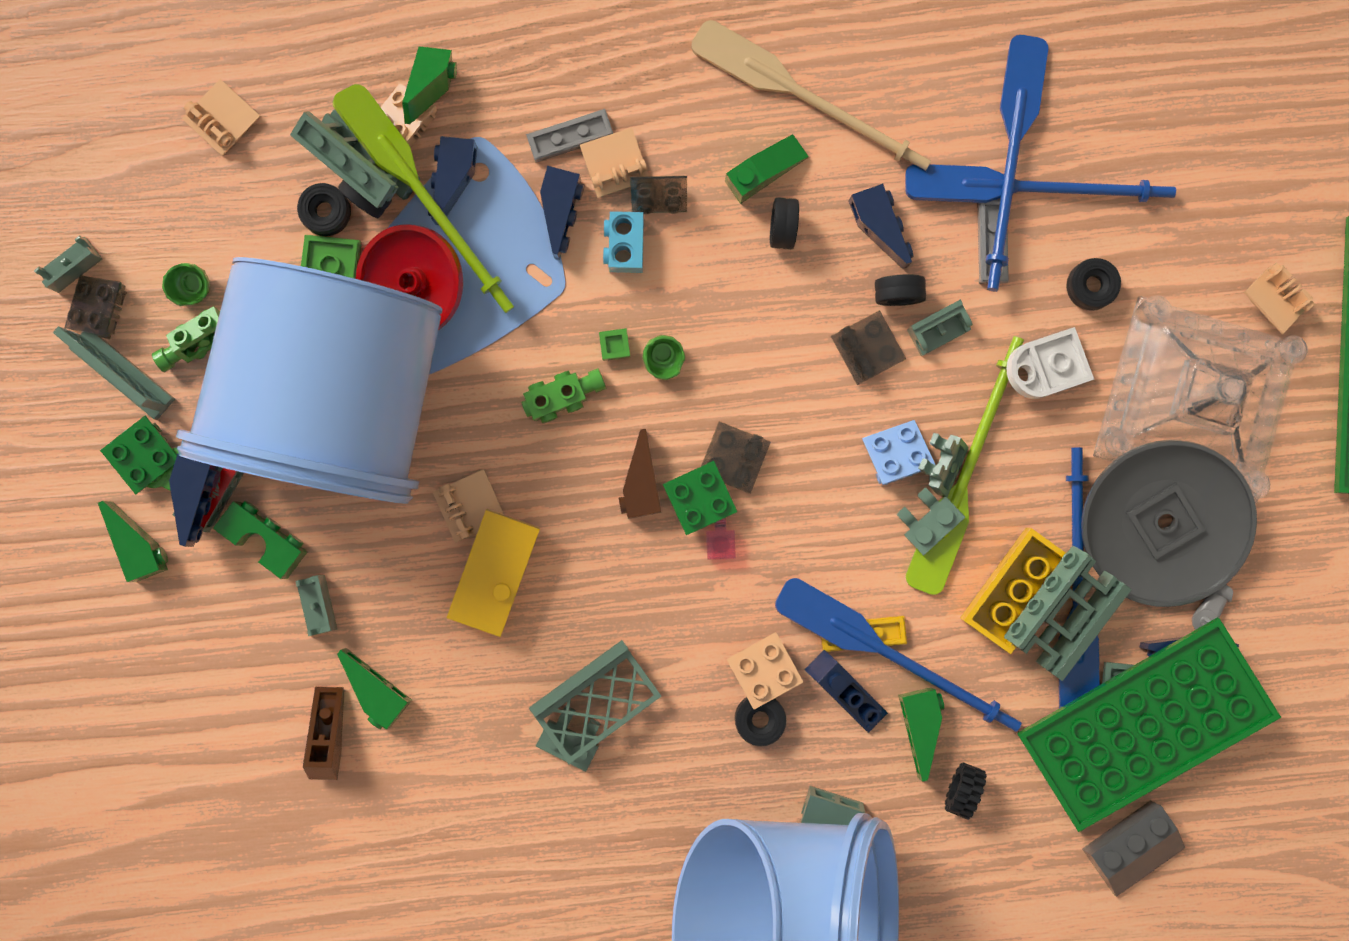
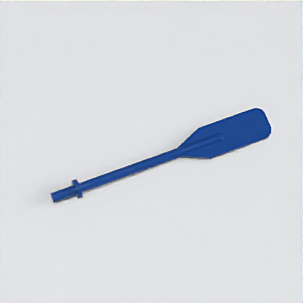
[985,35,1049,292]
[905,164,1176,203]
[1058,447,1099,708]
[775,578,1022,732]

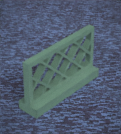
[53,326,175,420]
[529,640,661,765]

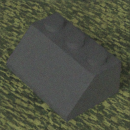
[1082,800,1185,897]

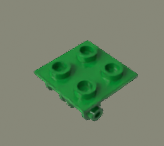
[100,415,177,495]
[663,461,737,536]

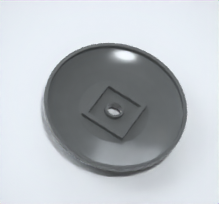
[1081,440,1257,607]

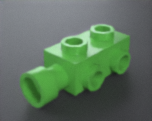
[152,306,220,372]
[521,368,607,424]

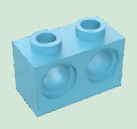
[603,212,644,273]

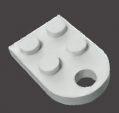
[1007,327,1094,399]

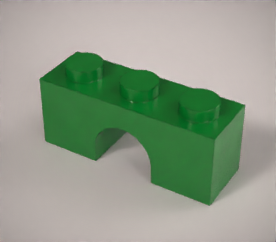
[212,500,308,579]

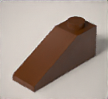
[619,429,661,519]
[303,687,344,780]

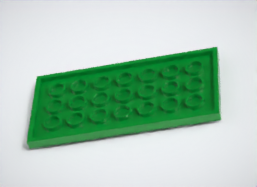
[1017,617,1282,832]

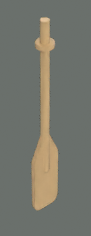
[692,20,931,171]

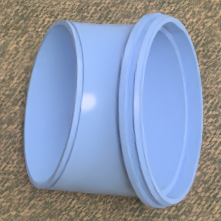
[672,813,899,941]

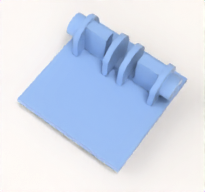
[862,420,935,485]

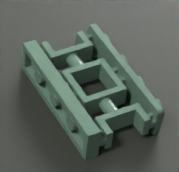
[290,109,420,208]
[1004,546,1132,681]

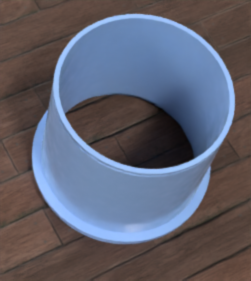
[176,257,443,504]

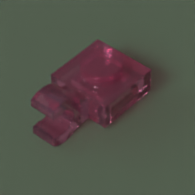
[706,518,736,560]

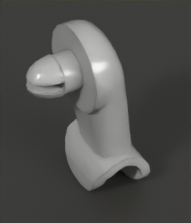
[1192,585,1233,630]

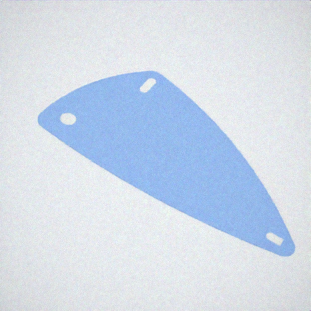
[388,137,565,375]

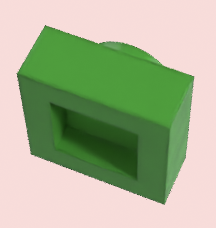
[599,328,630,361]

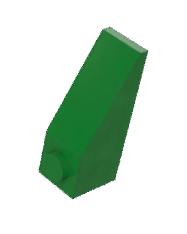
[402,46,457,125]
[725,134,809,204]
[98,501,168,582]
[337,648,412,730]
[898,687,945,782]

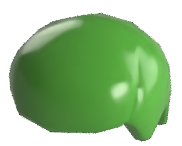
[162,263,210,306]
[642,335,685,380]

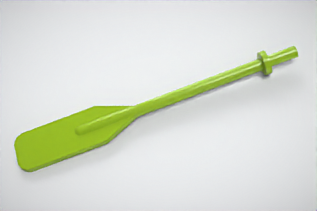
[332,84,514,313]
[906,336,1024,595]

